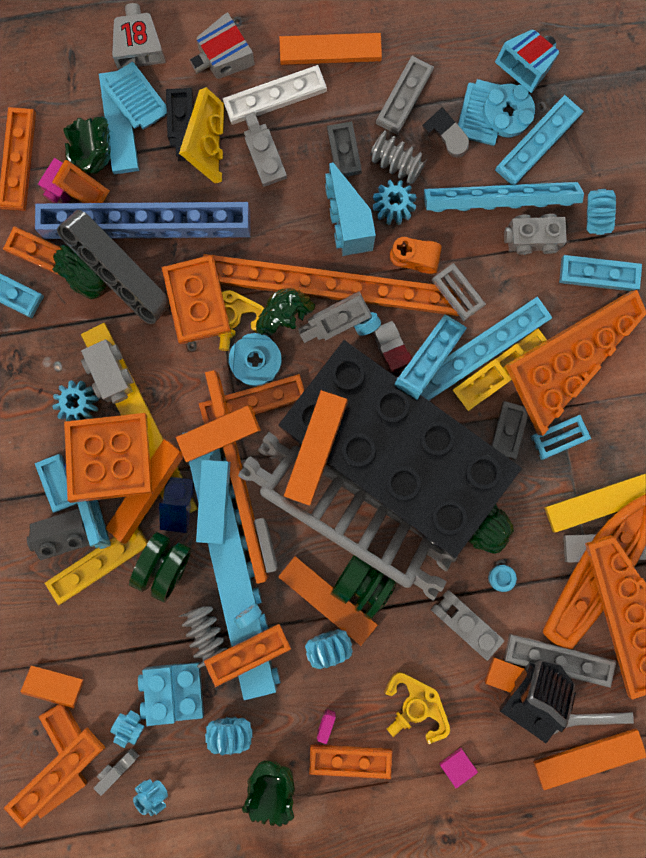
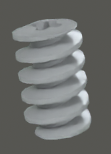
[370,130,428,185]
[179,606,228,668]

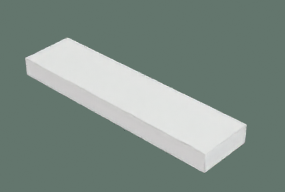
[222,65,327,125]

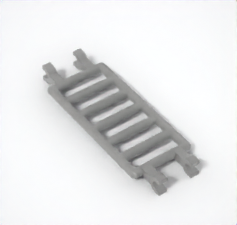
[238,432,459,600]

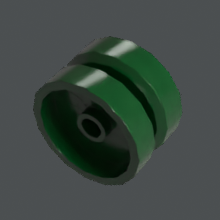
[129,532,192,603]

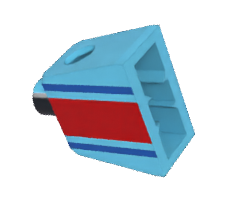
[495,30,559,93]

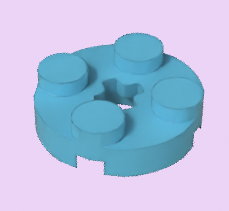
[482,84,535,137]
[229,333,282,387]

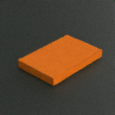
[162,255,231,345]

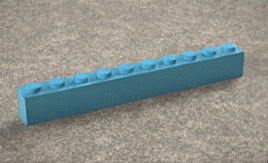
[182,432,281,700]

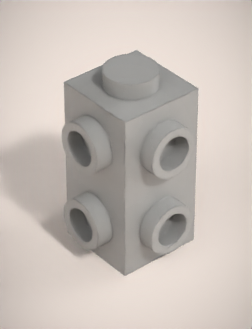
[504,214,567,255]
[81,339,134,404]

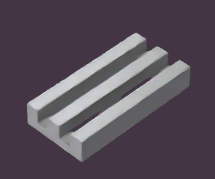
[432,263,486,321]
[254,518,278,573]

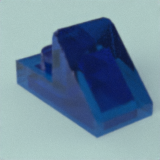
[159,477,194,533]

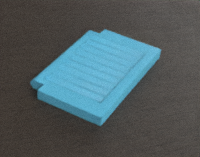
[103,62,167,130]
[458,79,504,146]

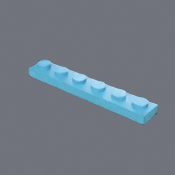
[424,182,584,212]
[421,296,552,401]

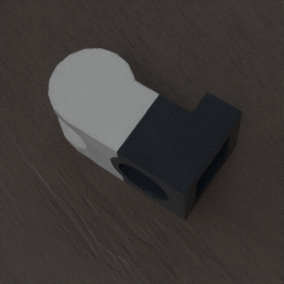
[422,107,469,158]

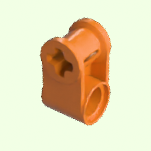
[390,237,442,274]

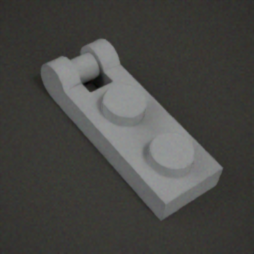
[430,590,505,661]

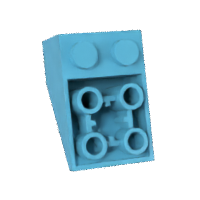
[325,163,376,256]

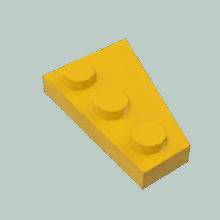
[179,87,224,184]

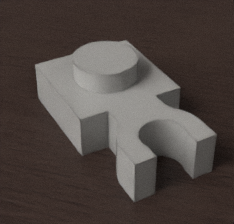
[93,748,139,796]

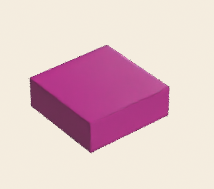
[317,709,336,744]
[439,748,478,788]

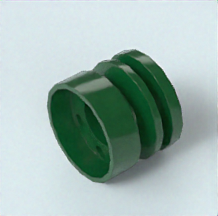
[331,550,400,619]

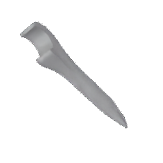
[554,712,634,734]

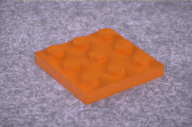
[64,413,152,503]

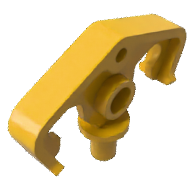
[218,290,264,351]
[384,672,450,744]

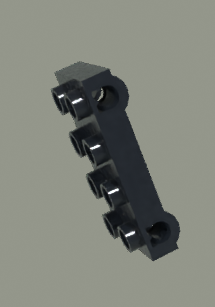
[278,340,522,559]

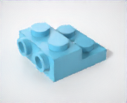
[138,662,204,726]

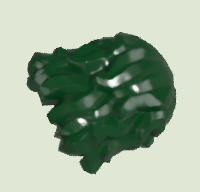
[63,116,111,174]
[52,245,107,300]
[256,288,315,336]
[469,504,514,554]
[242,761,295,827]

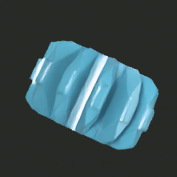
[373,180,417,225]
[587,189,616,235]
[52,380,99,421]
[305,629,353,669]
[205,716,253,755]

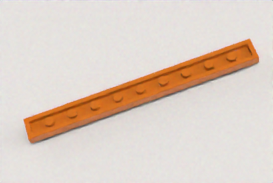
[203,254,463,316]

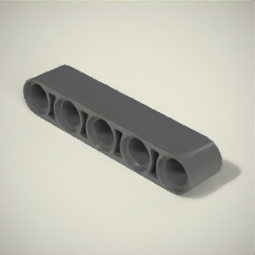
[57,210,170,324]

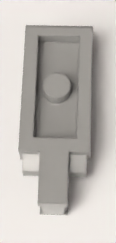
[244,112,287,187]
[298,291,372,343]

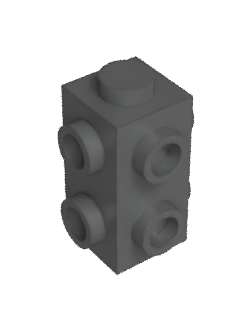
[27,509,90,561]

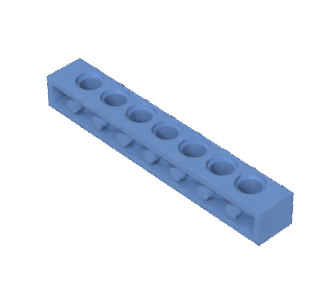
[35,202,250,239]

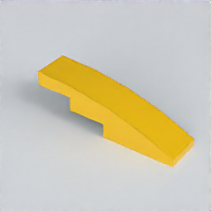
[453,329,547,411]

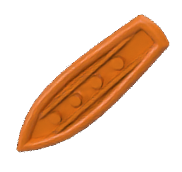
[543,494,646,650]

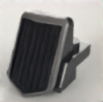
[499,661,576,743]

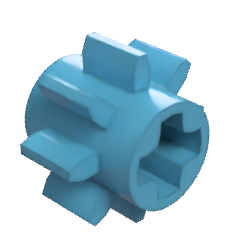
[110,710,145,748]
[133,779,168,816]

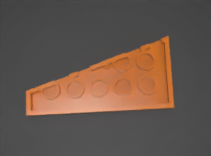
[505,290,646,436]
[585,535,646,700]

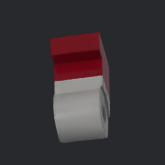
[373,321,412,374]

